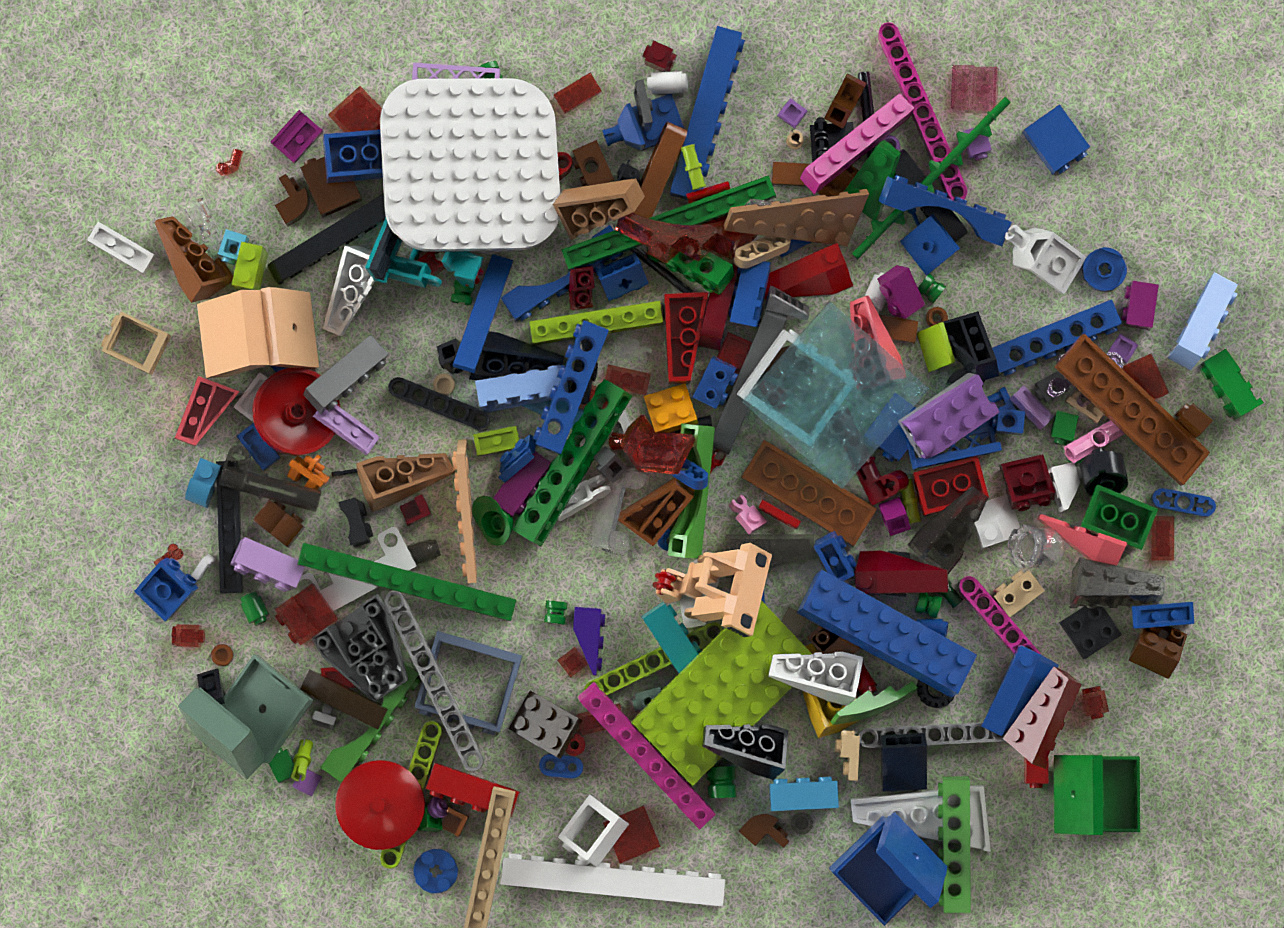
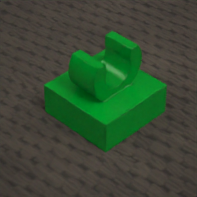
[418,806,443,833]

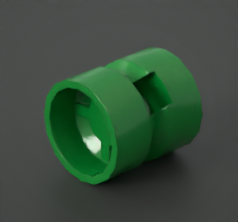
[707,766,737,798]

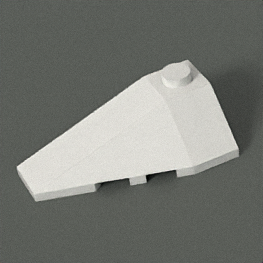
[768,652,864,706]

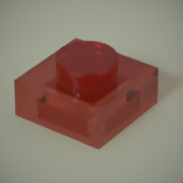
[557,647,588,678]

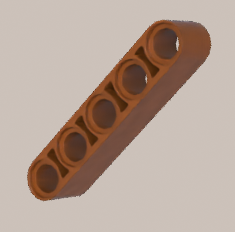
[625,121,687,224]

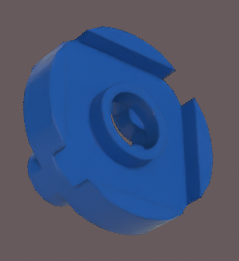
[1082,247,1127,292]
[413,849,458,893]

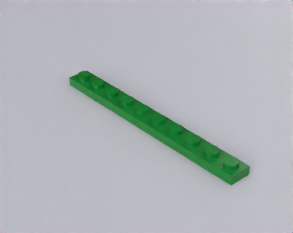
[561,175,776,271]
[297,543,516,621]

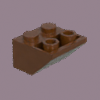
[807,626,860,655]
[1128,626,1188,679]

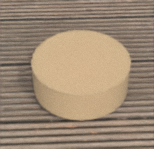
[433,373,455,396]

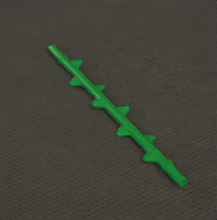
[851,97,1011,260]

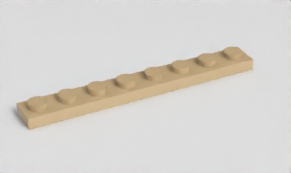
[464,786,516,928]

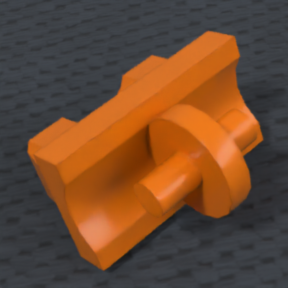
[287,454,330,494]

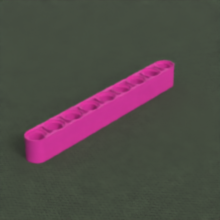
[878,22,968,200]

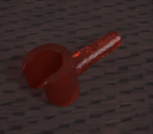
[154,544,184,565]

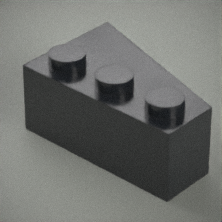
[936,311,999,381]

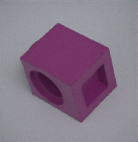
[878,497,911,536]

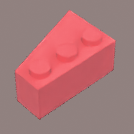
[174,376,240,446]

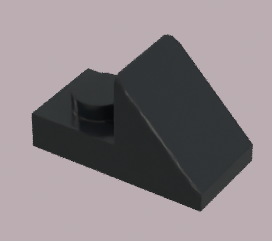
[197,668,226,704]

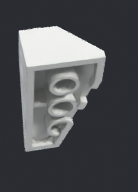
[323,245,375,336]

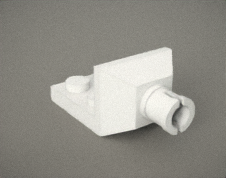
[1005,225,1086,294]

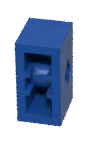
[595,253,649,301]

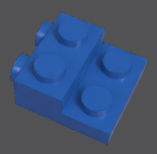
[134,557,198,622]

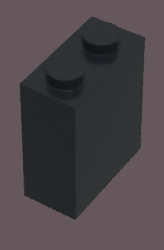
[881,733,927,792]

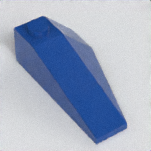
[981,645,1059,736]

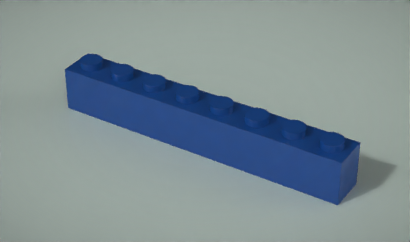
[670,26,745,200]

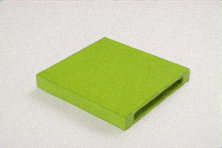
[917,322,955,373]

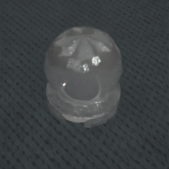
[1007,524,1064,570]

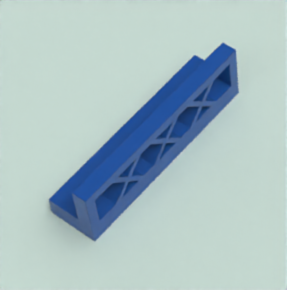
[907,427,1002,470]

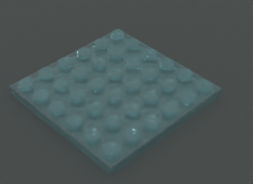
[742,301,929,489]

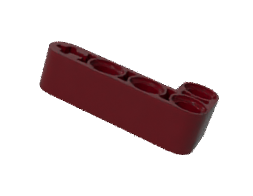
[698,263,738,351]

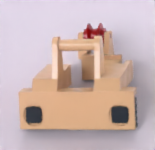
[652,543,772,637]

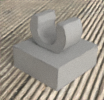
[312,704,337,730]

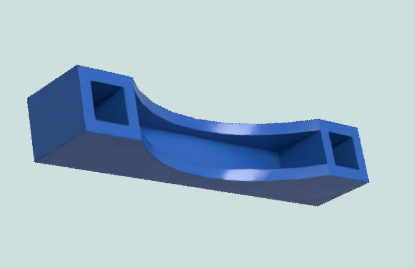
[878,175,1012,246]
[501,225,623,322]

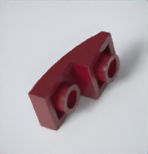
[569,266,595,311]

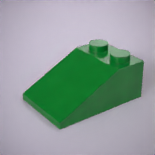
[1080,485,1158,550]

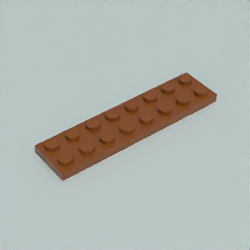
[1055,334,1210,486]

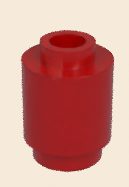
[565,733,585,756]

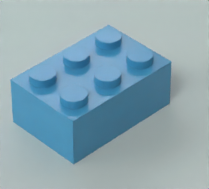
[769,776,839,811]

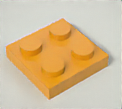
[644,383,698,436]

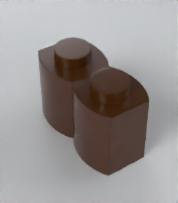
[1175,403,1213,438]
[253,499,305,548]

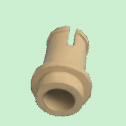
[786,130,804,150]

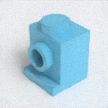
[218,229,249,265]

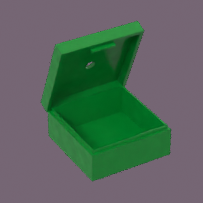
[1054,755,1140,835]

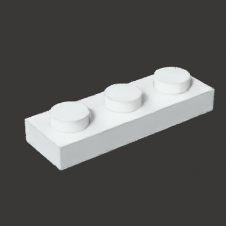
[87,222,155,274]

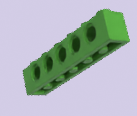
[938,776,971,913]

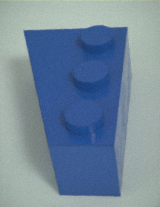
[729,261,771,327]

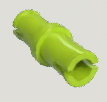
[681,144,706,190]
[901,478,921,524]
[291,739,313,781]

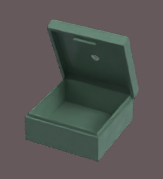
[178,654,314,779]

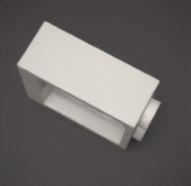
[558,794,629,867]

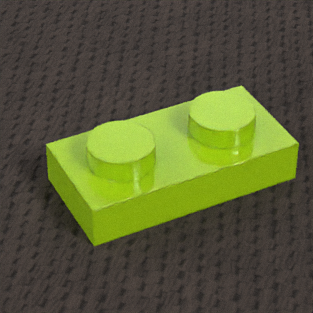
[473,426,519,456]

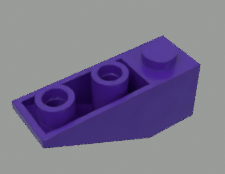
[573,607,606,676]

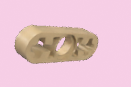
[734,236,791,269]

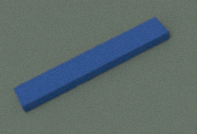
[453,254,513,373]

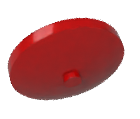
[252,368,340,456]
[335,760,425,850]

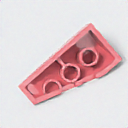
[850,295,906,392]
[1037,514,1127,572]

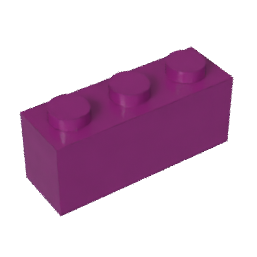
[493,451,551,518]

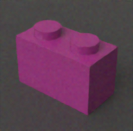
[877,265,925,319]
[1121,281,1159,330]

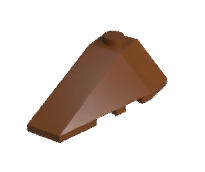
[154,216,233,303]

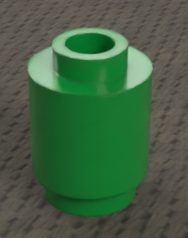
[240,591,269,626]

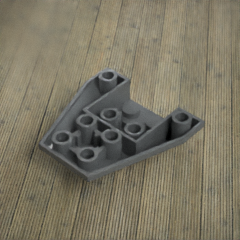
[311,594,409,702]

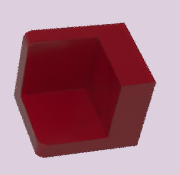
[400,494,432,526]

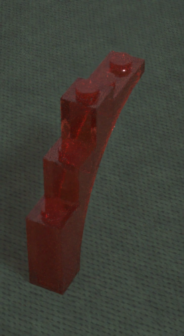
[616,213,758,263]

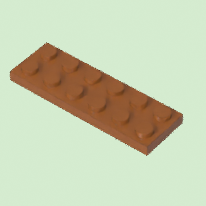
[741,440,877,547]

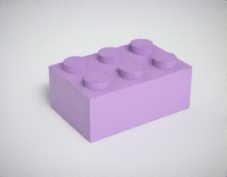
[230,537,305,592]

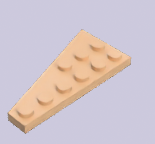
[452,439,477,583]

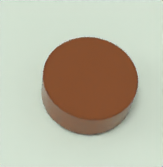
[211,644,234,666]

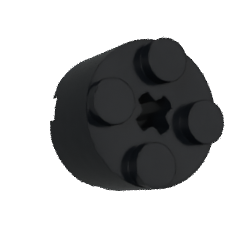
[1080,448,1128,497]

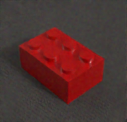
[912,455,989,517]

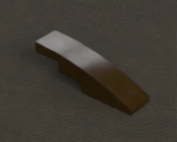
[300,669,388,729]

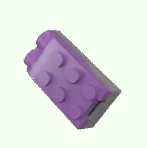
[898,373,1000,459]

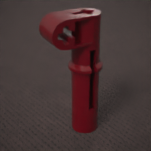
[830,408,909,506]

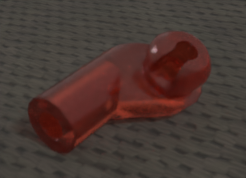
[216,149,243,176]

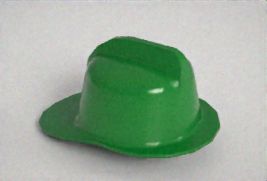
[472,496,514,546]

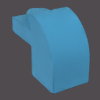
[185,458,222,508]

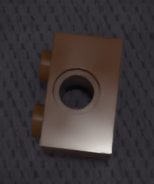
[572,140,614,186]

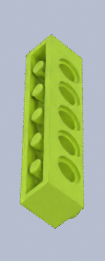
[529,301,663,346]

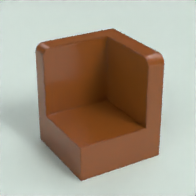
[442,807,469,837]

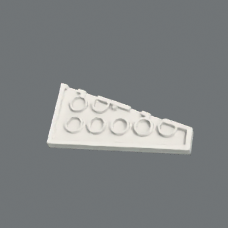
[851,785,991,852]

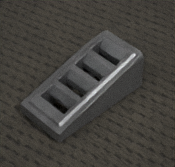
[765,286,809,320]

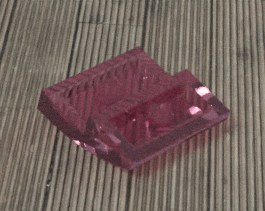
[951,65,999,111]

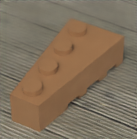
[553,178,645,240]

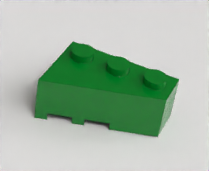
[844,140,901,220]
[1200,349,1264,420]

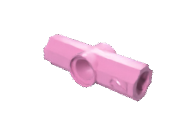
[1064,420,1125,463]

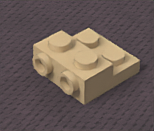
[835,730,860,781]

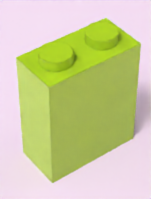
[231,242,269,291]

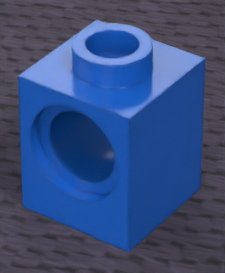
[991,409,1025,435]

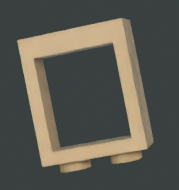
[101,312,171,375]

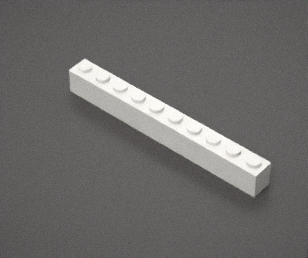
[501,853,725,906]

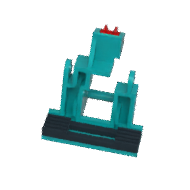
[365,218,484,288]

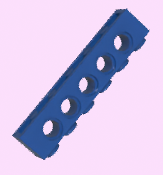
[992,299,1122,376]
[533,320,609,455]

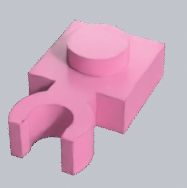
[729,495,767,535]

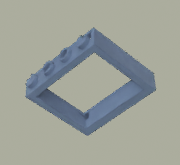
[414,631,523,735]

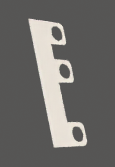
[300,527,416,619]

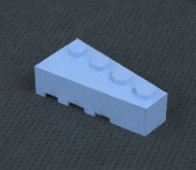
[1168,272,1238,370]
[475,365,571,413]

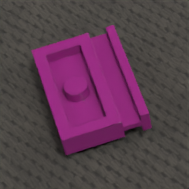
[270,110,323,164]

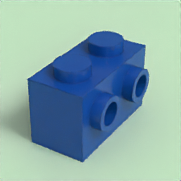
[693,356,738,409]
[814,531,857,581]

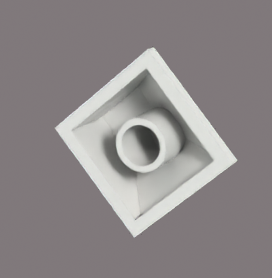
[1048,463,1082,513]
[967,494,1023,549]

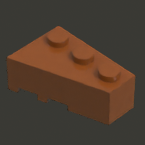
[618,478,695,546]

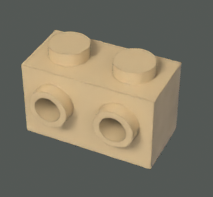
[992,569,1045,617]

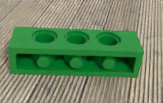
[645,234,735,295]

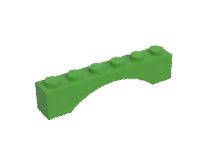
[668,423,715,558]
[320,663,421,783]

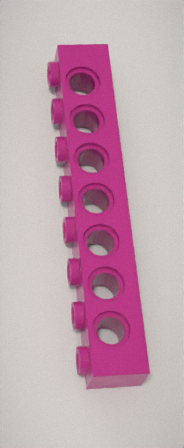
[578,682,716,830]

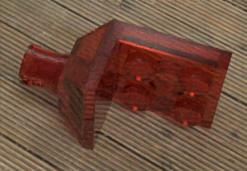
[609,415,695,474]

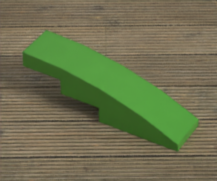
[830,681,917,725]

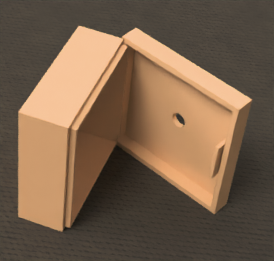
[197,287,319,378]

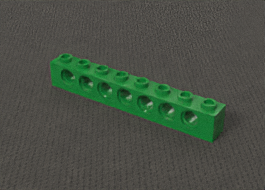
[513,379,632,547]

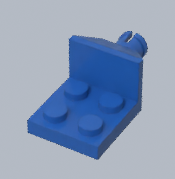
[602,94,685,151]

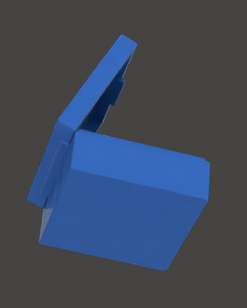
[829,812,948,926]

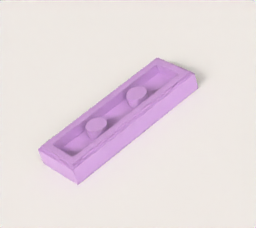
[313,406,380,455]

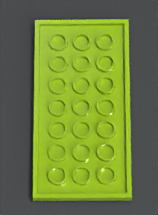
[631,600,812,786]

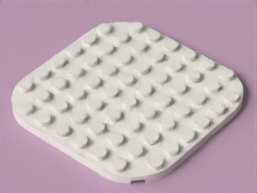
[380,78,560,252]

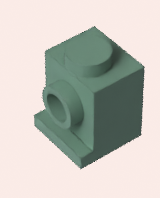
[632,687,661,712]

